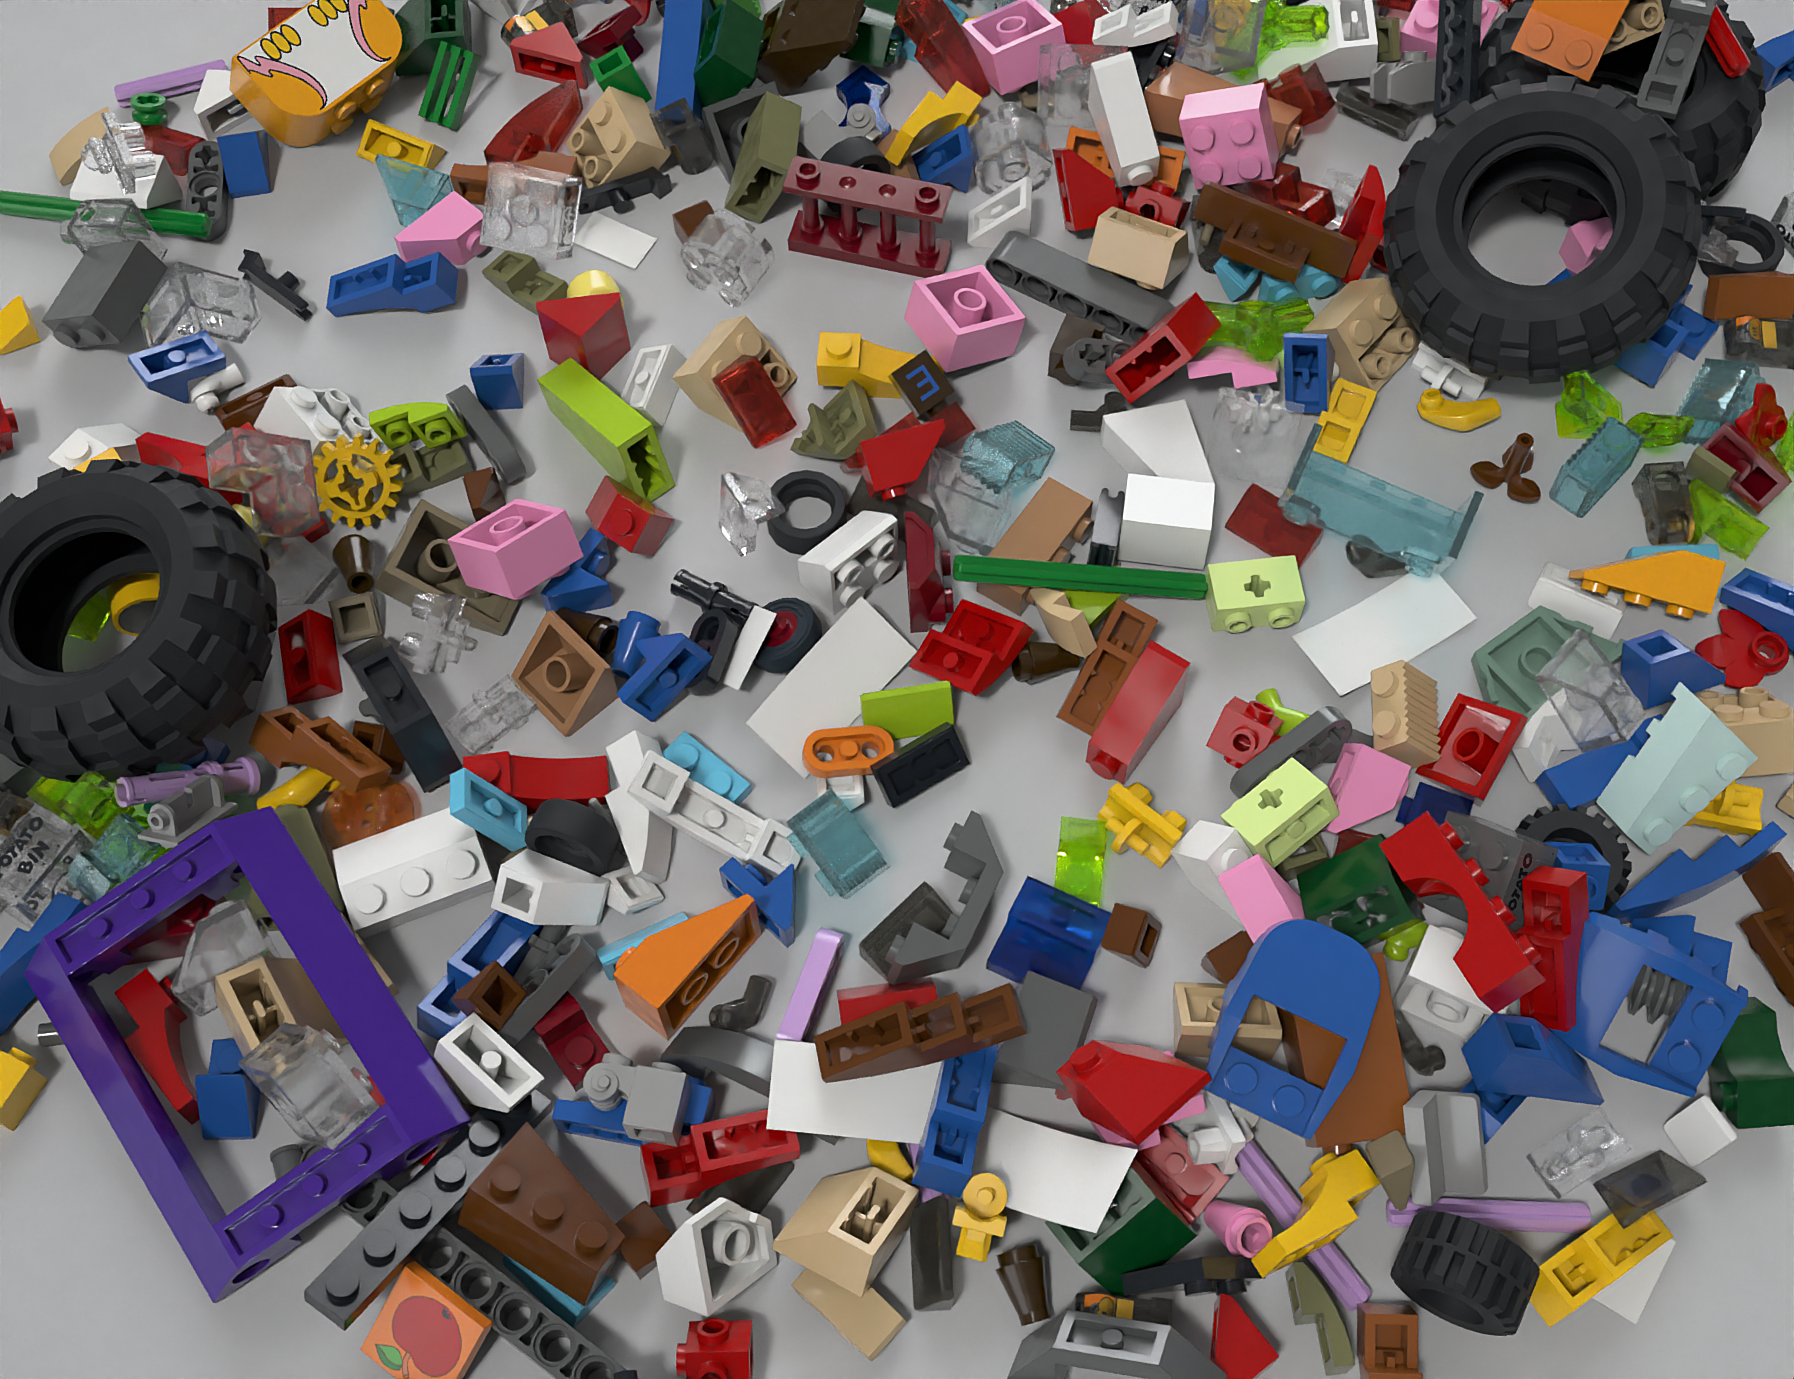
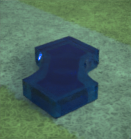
[836,65,891,145]

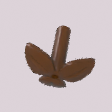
[1470,433,1541,502]

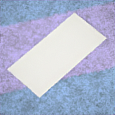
[766,1039,941,1144]

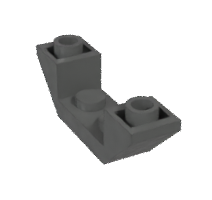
[885,810,1004,985]
[1007,1310,1227,1379]

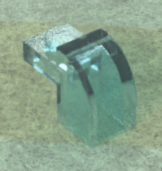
[67,814,161,904]

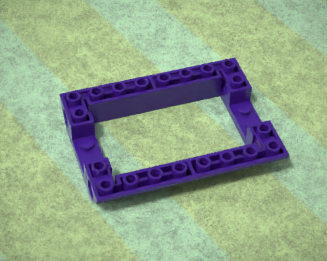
[24,806,472,1303]

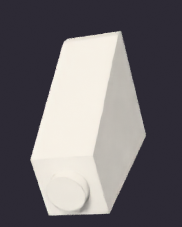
[1088,51,1160,188]
[1100,399,1214,483]

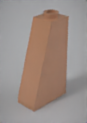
[1143,61,1303,160]

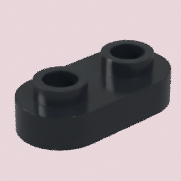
[684,608,737,696]

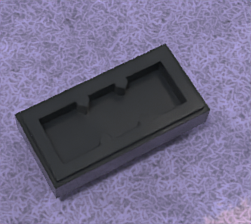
[870,721,970,808]

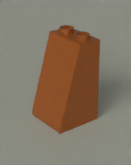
[1276,952,1410,1156]

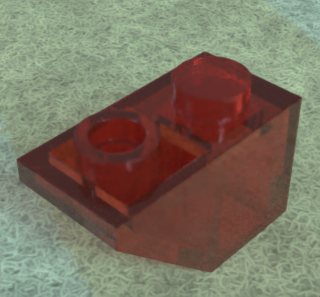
[1251,62,1335,126]

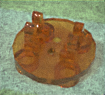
[322,777,415,850]

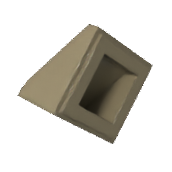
[328,592,383,644]
[1364,1130,1414,1211]

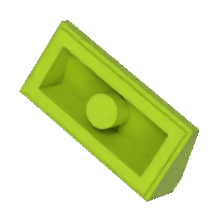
[860,680,954,740]

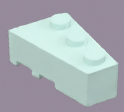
[1596,682,1758,856]

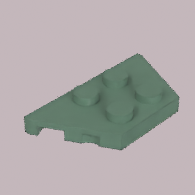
[1471,605,1626,730]

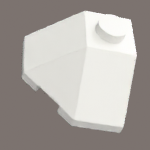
[656,1197,778,1317]

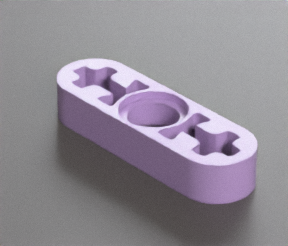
[776,927,845,1043]

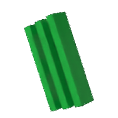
[418,41,481,130]

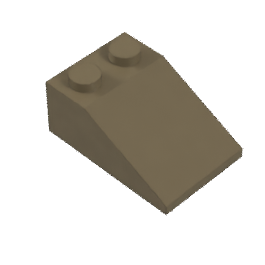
[373,499,520,636]

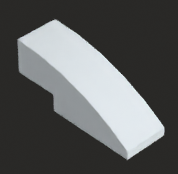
[605,730,673,885]

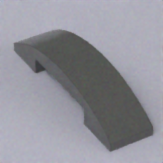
[1637,0,1717,120]
[660,1027,841,1146]

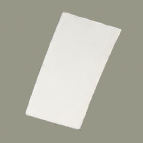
[1291,561,1477,696]
[746,596,917,779]
[970,1106,1138,1233]

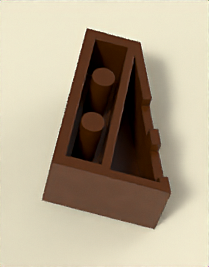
[457,1121,626,1306]

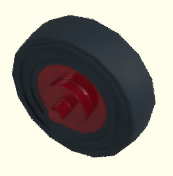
[753,598,822,673]

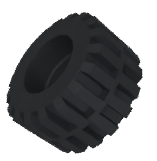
[1515,804,1632,915]
[1390,1211,1540,1336]

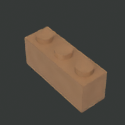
[977,477,1094,617]

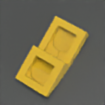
[1306,378,1377,465]

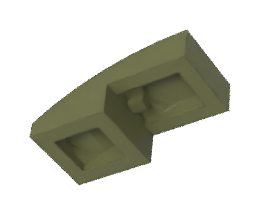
[1375,17,1401,61]
[482,247,569,315]
[373,438,474,497]
[1684,445,1740,503]
[1285,1261,1356,1376]

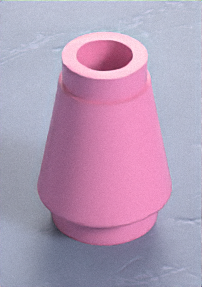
[1204,1200,1272,1258]

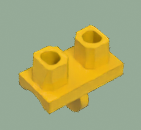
[1684,780,1764,836]
[1096,782,1187,869]
[952,1172,1007,1262]

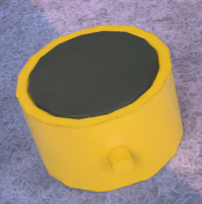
[106,573,160,637]

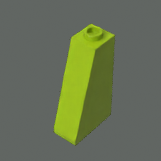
[537,357,675,503]

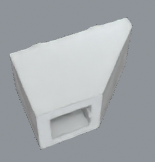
[1170,820,1253,927]
[491,849,610,926]

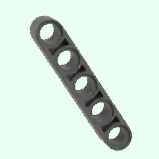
[985,231,1175,343]

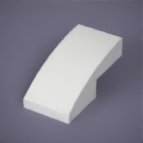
[1092,1,1179,48]
[1512,685,1590,783]

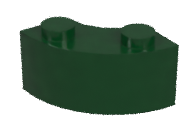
[839,0,919,68]
[1707,997,1794,1129]

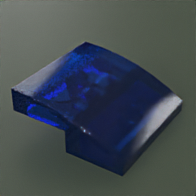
[986,876,1111,991]

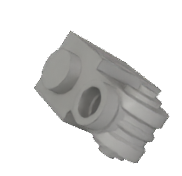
[797,103,883,160]
[583,1053,692,1147]

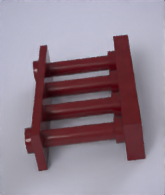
[782,156,953,278]

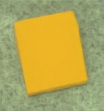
[0,295,41,355]

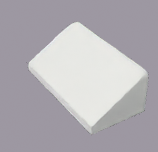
[620,343,686,426]
[1528,562,1627,640]

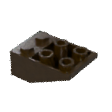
[756,0,866,97]

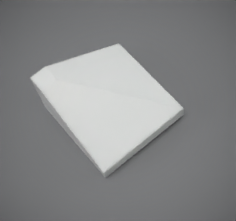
[817,775,865,825]
[601,866,664,915]

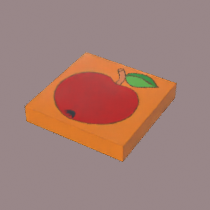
[360,1261,493,1379]

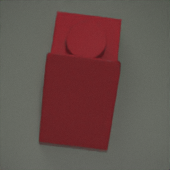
[576,5,644,62]
[1702,421,1792,514]
[533,991,610,1092]

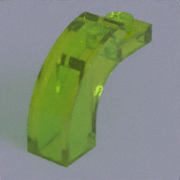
[26,771,136,848]

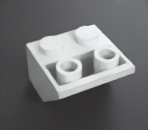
[254,386,384,481]
[797,510,899,616]

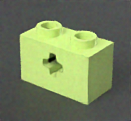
[1205,555,1306,633]
[1220,757,1340,869]

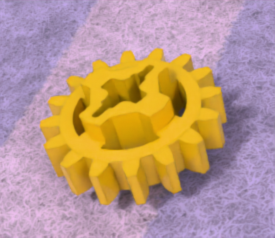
[306,433,404,528]

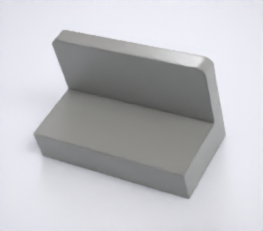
[1403,1090,1488,1206]

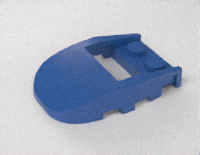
[1547,912,1748,1098]
[1202,919,1380,1140]

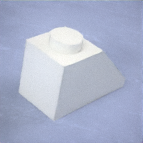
[48,423,141,470]
[433,1012,544,1113]

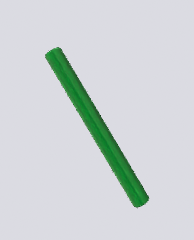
[0,190,213,237]
[952,554,1208,600]

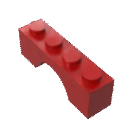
[1378,811,1547,1014]

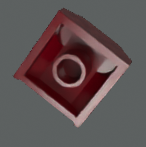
[905,511,954,633]

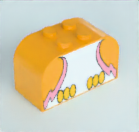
[229,0,402,147]

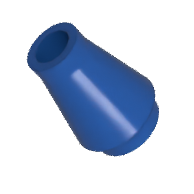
[611,611,661,680]

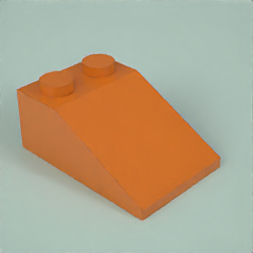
[1511,0,1630,82]
[613,894,762,1041]

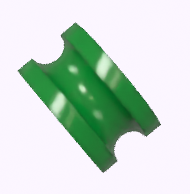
[130,93,168,125]

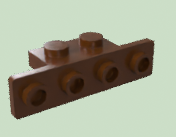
[1194,181,1358,283]
[1739,852,1794,1007]

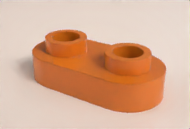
[802,725,894,778]

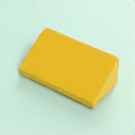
[356,119,446,182]

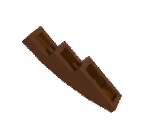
[814,983,1027,1083]

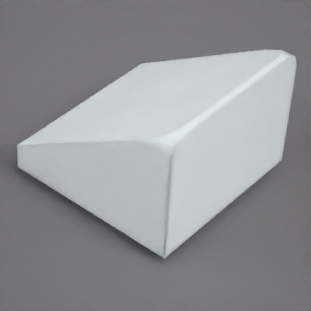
[1663,1095,1737,1167]

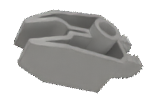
[1370,51,1436,109]

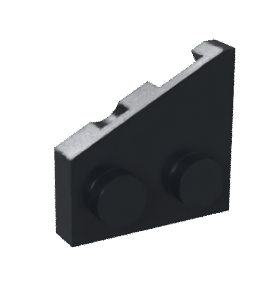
[1121,1257,1266,1297]

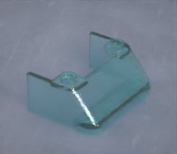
[1277,423,1484,578]

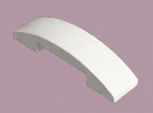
[627,750,809,878]

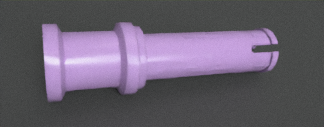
[114,756,260,808]

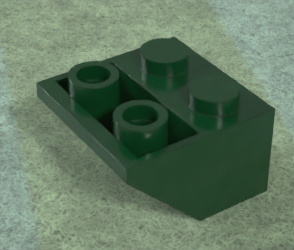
[395,0,472,76]
[693,0,765,108]
[1296,833,1426,949]
[1044,1157,1198,1300]

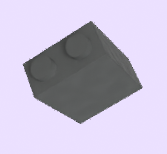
[42,240,168,348]

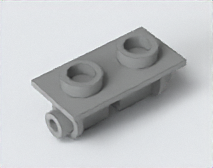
[138,774,239,848]

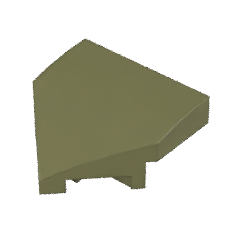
[790,379,878,460]

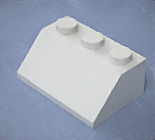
[332,807,496,939]

